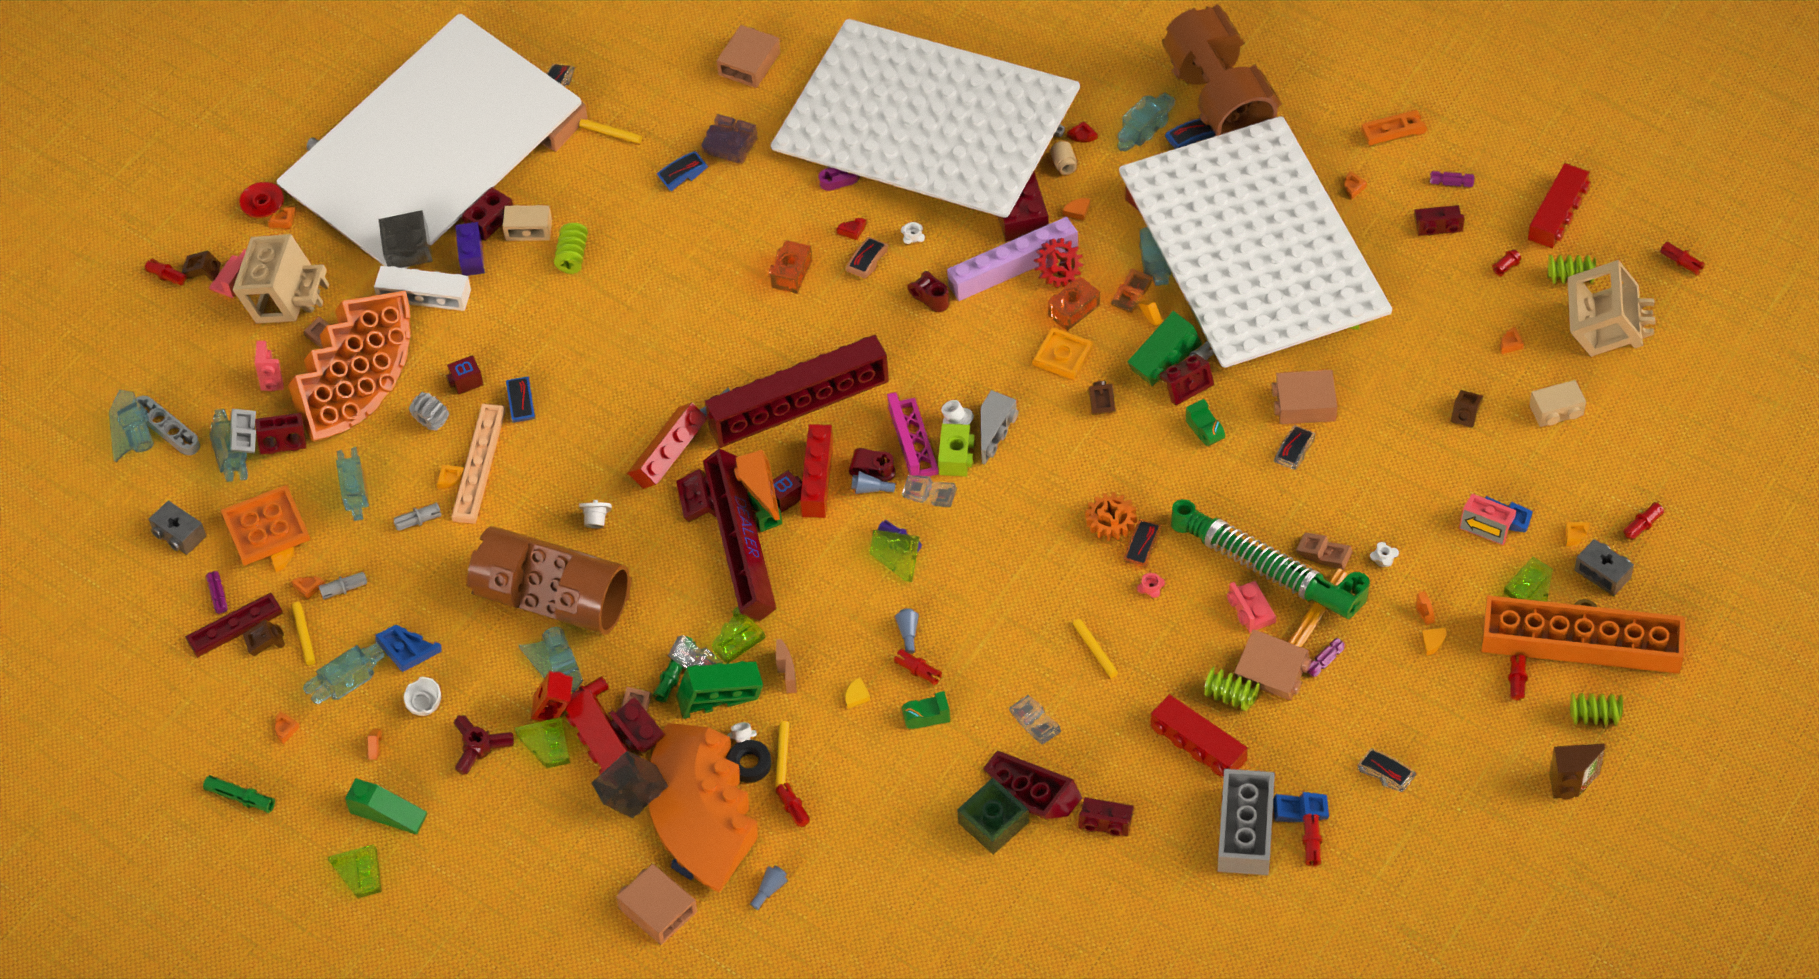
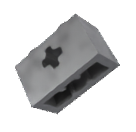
[149,500,206,555]
[1574,539,1634,596]

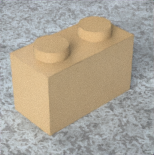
[503,205,552,241]
[1529,380,1586,427]

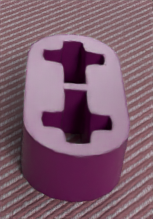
[819,167,860,191]

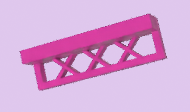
[887,392,939,481]

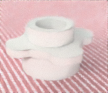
[901,222,925,244]
[1370,542,1399,567]
[727,722,757,743]

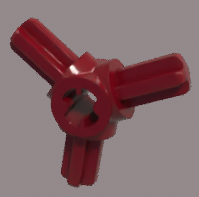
[454,715,514,775]

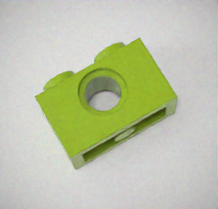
[938,423,975,476]

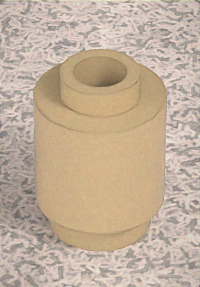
[1050,141,1077,175]

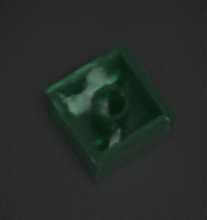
[957,778,1029,855]

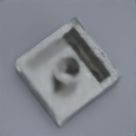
[378,210,433,268]
[592,751,668,818]

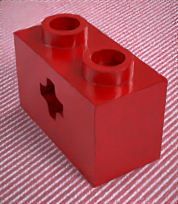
[531,671,573,725]

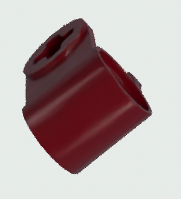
[907,271,949,312]
[849,448,896,482]

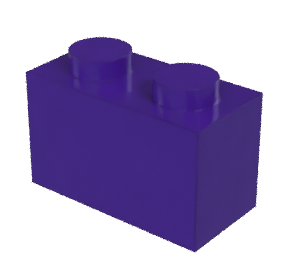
[456,222,485,276]

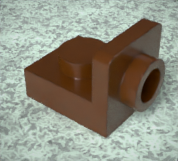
[182,250,221,281]
[1088,381,1116,415]
[1451,390,1483,427]
[243,619,285,656]

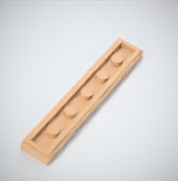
[452,404,505,524]

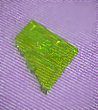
[870,530,919,582]
[1504,557,1553,602]
[712,607,766,664]
[515,717,570,769]
[328,844,382,898]

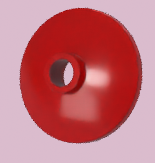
[239,182,284,218]

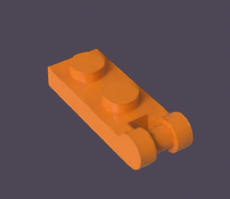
[1361,110,1427,145]

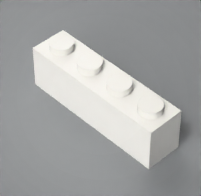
[374,266,471,311]

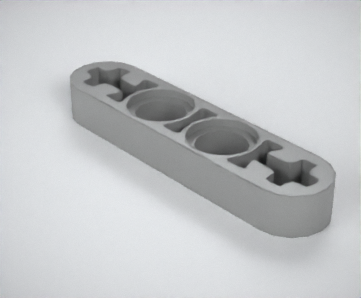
[132,396,200,455]

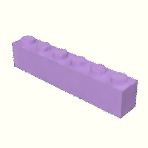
[947,217,1078,301]

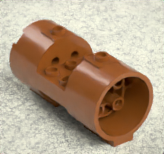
[1162,4,1282,136]
[467,526,632,635]

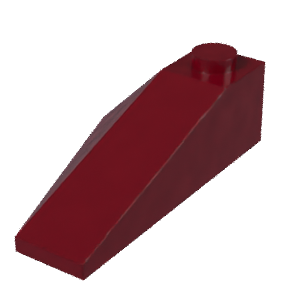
[983,750,1082,819]

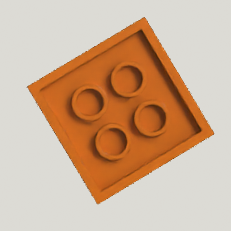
[220,485,311,566]

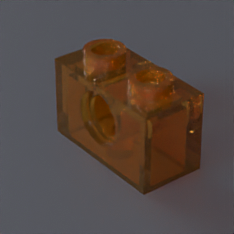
[768,240,812,294]
[1048,276,1100,331]

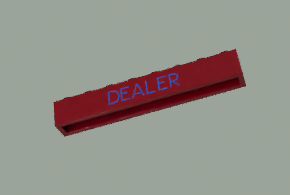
[703,449,777,621]

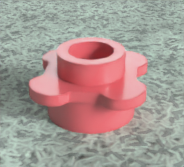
[1137,573,1165,598]

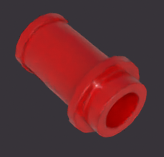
[1492,249,1522,276]

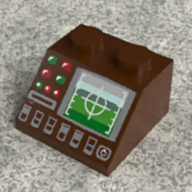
[1549,744,1605,800]

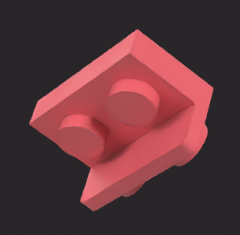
[255,341,284,391]
[1227,581,1276,633]

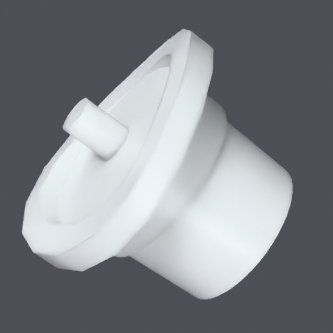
[941,400,974,425]
[579,500,612,528]

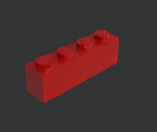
[1528,163,1591,249]
[627,402,708,489]
[800,424,833,518]
[566,688,641,787]
[1151,694,1248,777]

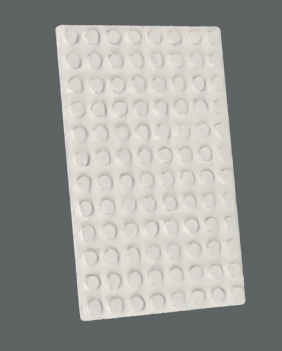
[277,14,581,269]
[771,19,1080,218]
[1119,116,1392,368]

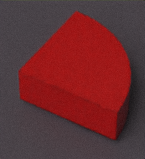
[1067,121,1098,143]
[837,218,867,240]

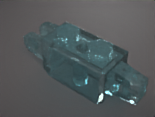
[1118,92,1175,152]
[1139,226,1171,285]
[210,409,248,482]
[336,447,369,521]
[303,643,385,704]

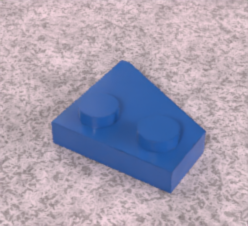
[376,625,441,672]

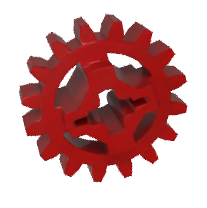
[1034,238,1084,288]

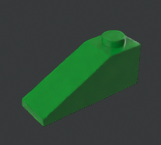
[345,778,427,835]

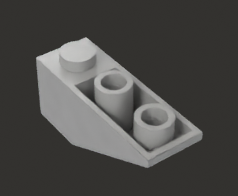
[981,390,1018,464]

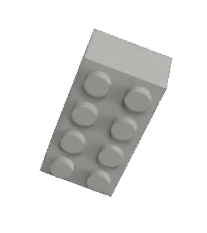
[1218,769,1275,875]

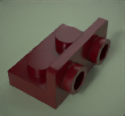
[1414,205,1465,236]
[1159,354,1214,406]
[676,469,716,522]
[609,697,666,754]
[1079,797,1134,836]

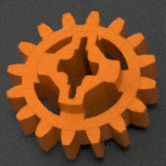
[1085,492,1137,541]

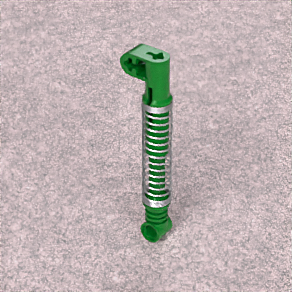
[1171,499,1370,619]

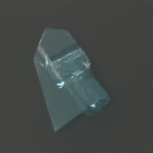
[109,390,154,462]
[519,627,583,692]

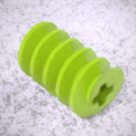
[554,223,588,274]
[1548,255,1596,284]
[1204,666,1260,711]
[1570,693,1623,726]

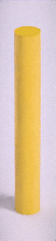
[579,119,642,144]
[292,602,316,665]
[1073,619,1118,678]
[775,721,789,788]

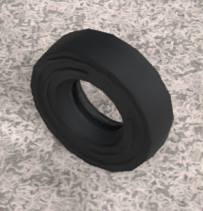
[727,740,771,783]

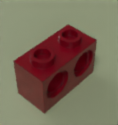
[462,187,513,241]
[255,413,306,455]

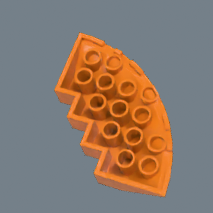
[288,291,411,441]
[646,723,758,893]

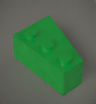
[1127,311,1202,386]
[676,661,763,719]

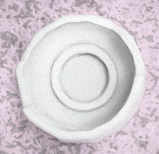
[403,677,441,716]

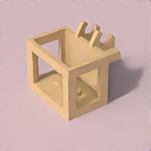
[233,234,329,324]
[1568,260,1656,356]

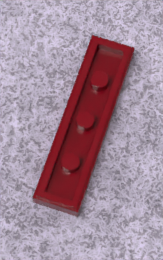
[185,593,283,658]

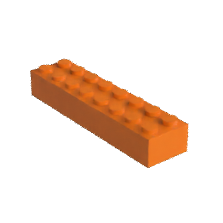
[1481,595,1685,674]

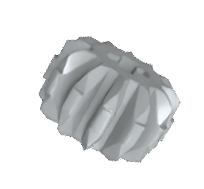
[409,392,449,431]

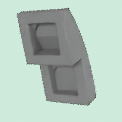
[230,409,256,453]

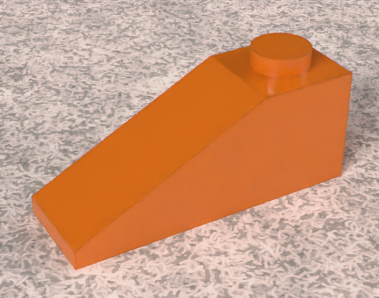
[734,450,780,520]

